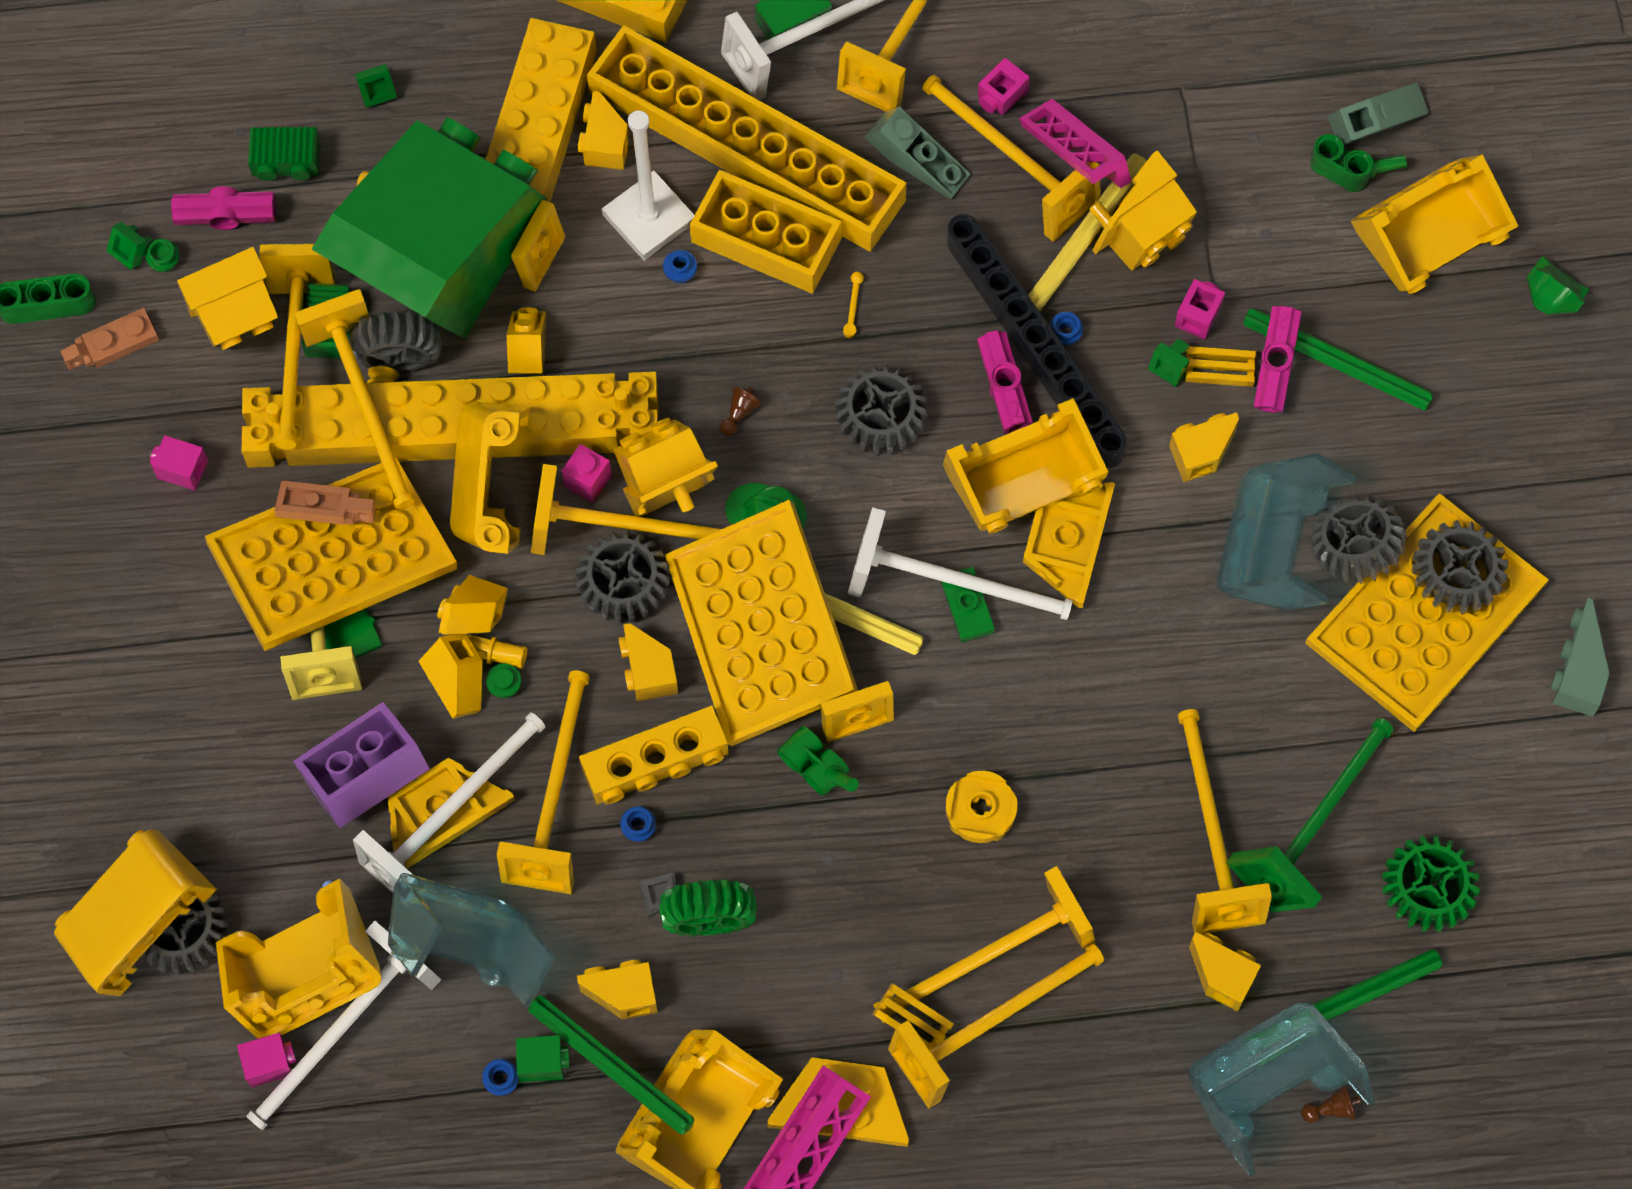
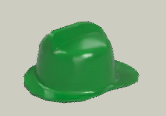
[725,483,807,529]

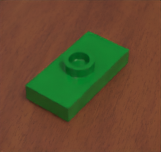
[940,567,995,643]

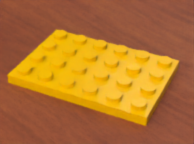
[205,457,457,651]
[1305,493,1549,732]
[665,500,858,747]

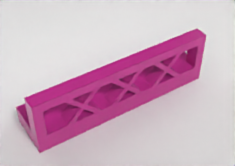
[1019,99,1132,188]
[744,1065,871,1189]

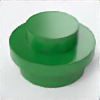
[145,239,180,272]
[486,664,522,699]

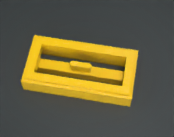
[1185,346,1256,387]
[872,983,954,1049]

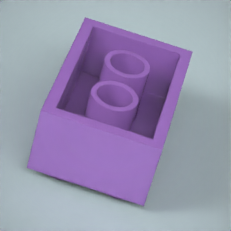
[293,702,429,829]

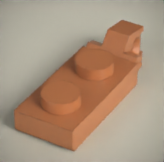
[60,308,159,370]
[274,481,376,525]

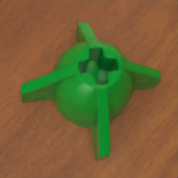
[1526,256,1590,315]

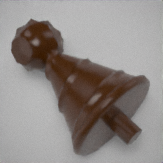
[719,387,762,437]
[1301,1085,1361,1123]

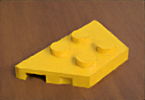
[1023,482,1115,609]
[388,758,515,869]
[767,1057,909,1147]

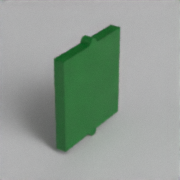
[309,608,383,659]

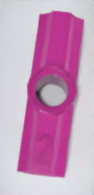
[171,186,277,230]
[1253,306,1302,413]
[977,330,1033,434]

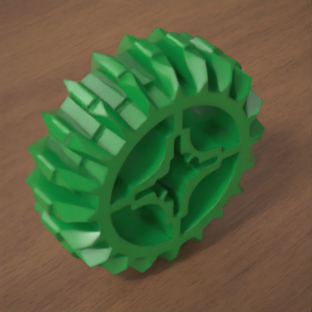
[1381,835,1480,933]
[659,879,757,937]

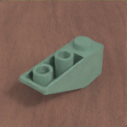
[1327,82,1429,145]
[864,106,970,199]
[1550,598,1610,717]

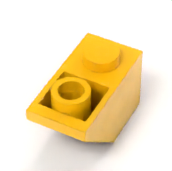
[578,91,629,170]
[507,307,546,373]
[1169,412,1239,482]
[437,575,508,635]
[618,623,678,701]
[418,634,482,719]
[1189,932,1261,1012]
[577,960,658,1020]

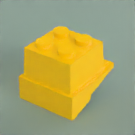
[1089,150,1197,271]
[177,247,278,350]
[613,418,718,517]

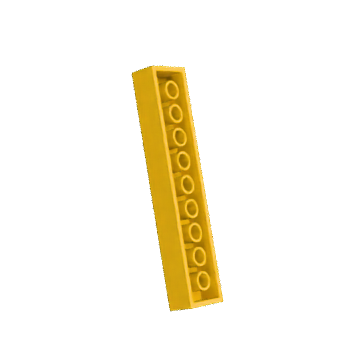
[587,25,907,252]

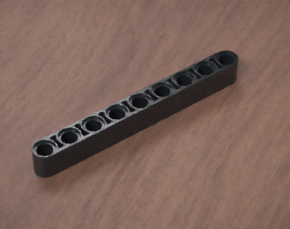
[947,214,1126,468]

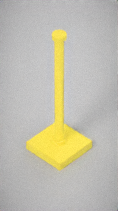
[280,626,362,700]

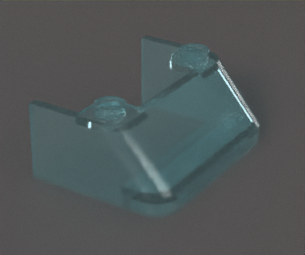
[1217,453,1356,610]
[388,873,556,1007]
[1189,1003,1375,1176]

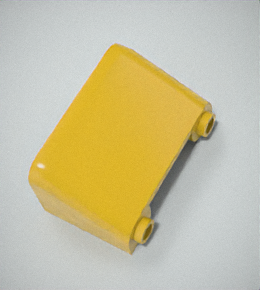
[1350,154,1518,294]
[943,398,1108,534]
[450,402,531,554]
[54,829,217,996]
[216,878,381,1038]
[616,1029,783,1189]

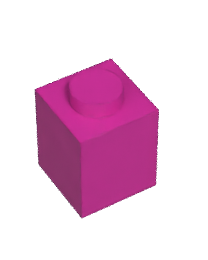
[150,435,208,491]
[561,444,612,503]
[237,1032,297,1088]

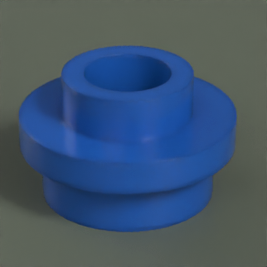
[663,250,697,283]
[1049,312,1083,345]
[620,806,656,842]
[482,1059,519,1096]

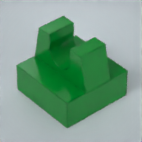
[354,64,397,108]
[106,221,153,270]
[1148,338,1190,387]

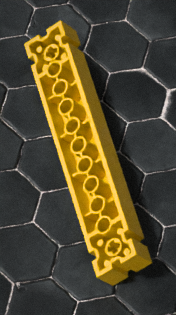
[241,372,659,468]

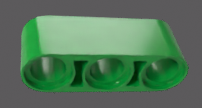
[0,274,96,324]

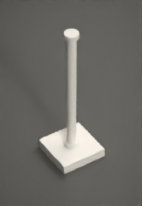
[721,0,885,100]
[601,111,694,261]
[847,507,1073,620]
[353,712,545,909]
[246,921,442,1130]

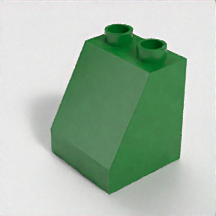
[312,117,548,339]

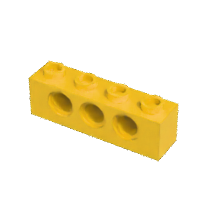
[579,706,729,805]

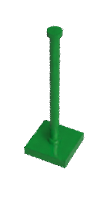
[1226,718,1394,913]

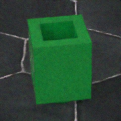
[516,1035,570,1083]

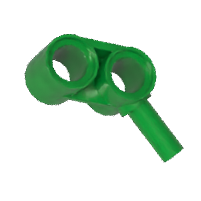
[1310,134,1407,192]
[777,726,859,796]

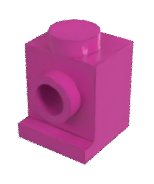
[978,58,1030,116]
[1174,279,1225,340]

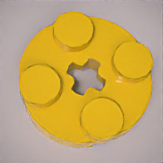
[945,771,1017,843]

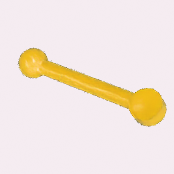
[843,272,864,338]

